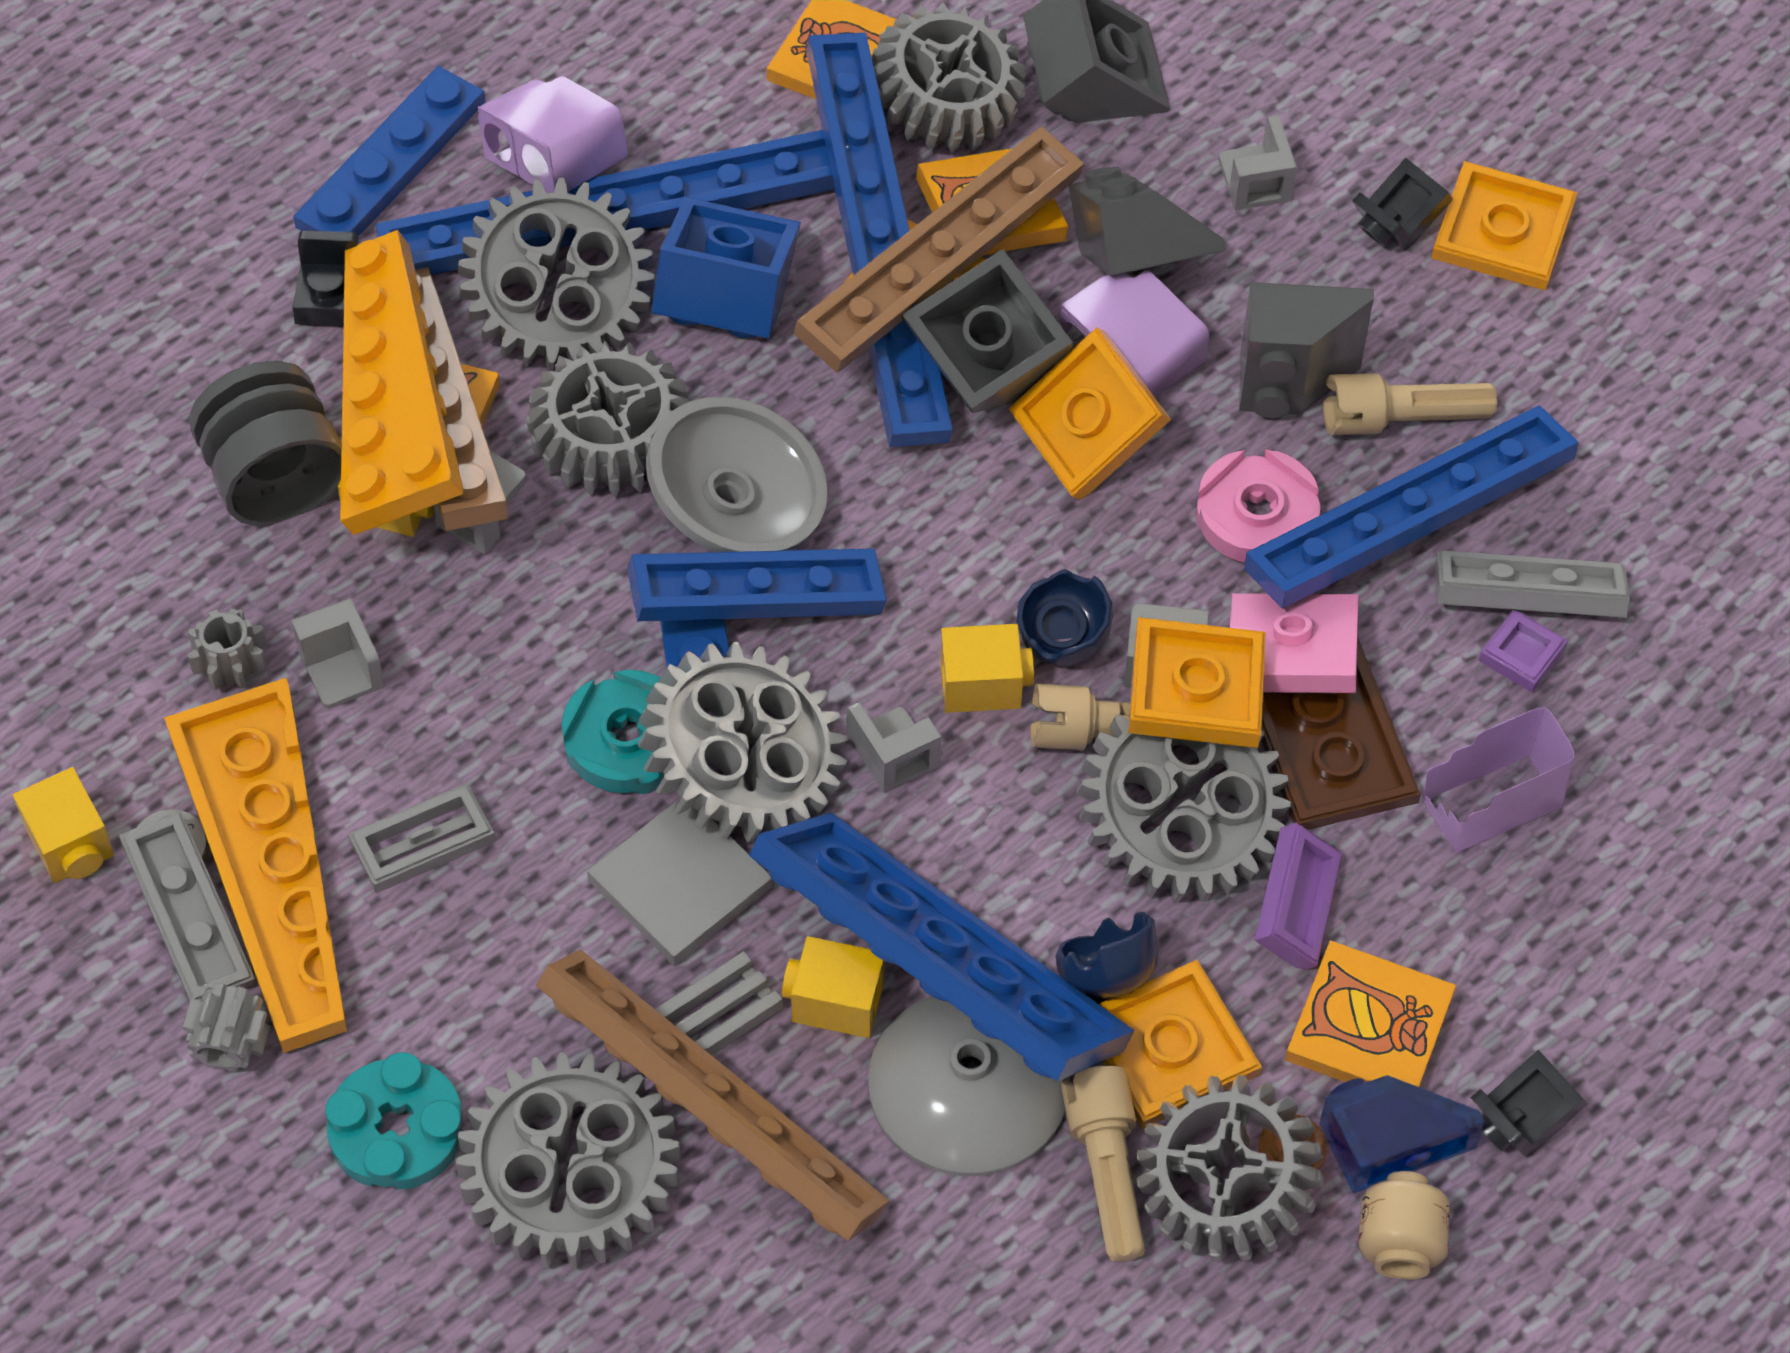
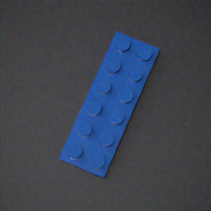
[749,812,1135,1081]

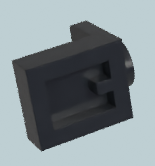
[292,230,360,326]

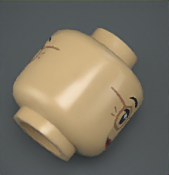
[1358,1171,1451,1280]

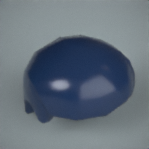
[1016,569,1113,667]
[1055,912,1158,998]

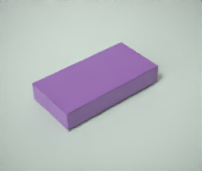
[1255,822,1342,970]

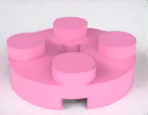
[1195,450,1320,562]

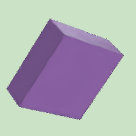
[1478,610,1568,692]

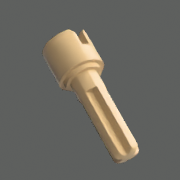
[1323,373,1497,435]
[1030,684,1130,751]
[1061,1066,1145,1262]

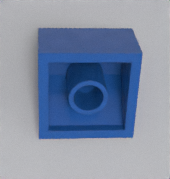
[651,197,801,339]

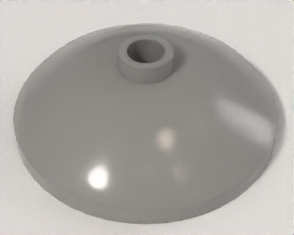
[646,397,828,552]
[868,996,1070,1176]

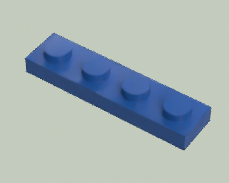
[293,65,486,236]
[627,548,887,622]

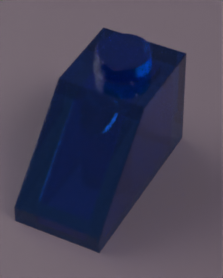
[1319,1075,1485,1194]

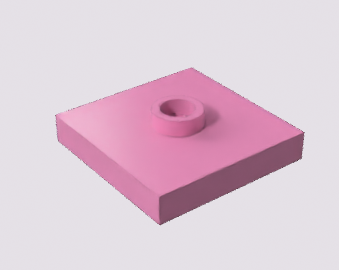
[1230,593,1359,693]

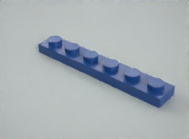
[1244,405,1579,609]

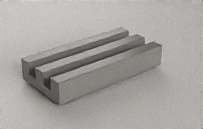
[348,782,496,893]
[655,951,783,1055]

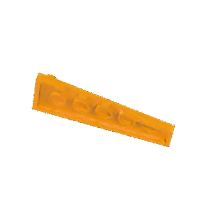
[340,230,463,535]
[164,678,347,1053]

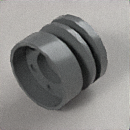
[188,360,342,527]

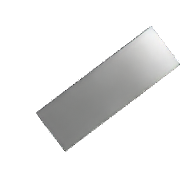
[1435,550,1630,618]
[119,810,256,1001]

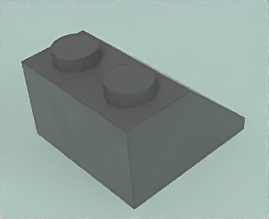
[1023,0,1171,123]
[1069,167,1226,276]
[902,249,1073,413]
[1239,282,1374,418]

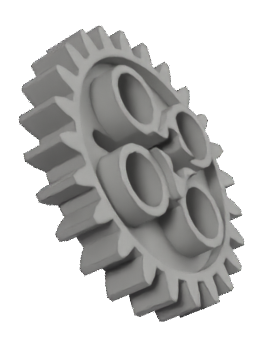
[458,178,655,371]
[638,642,847,843]
[1077,714,1291,903]
[456,1052,680,1269]

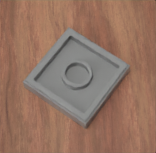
[587,798,773,967]

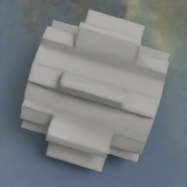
[188,608,267,690]
[182,984,271,1071]

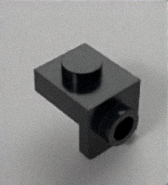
[1352,157,1453,251]
[1470,1050,1588,1158]

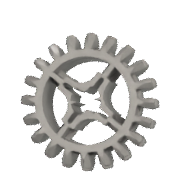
[872,2,1026,154]
[527,341,689,498]
[1137,1075,1323,1262]

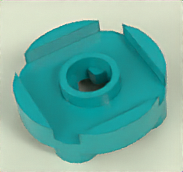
[561,670,665,794]
[325,1052,463,1190]

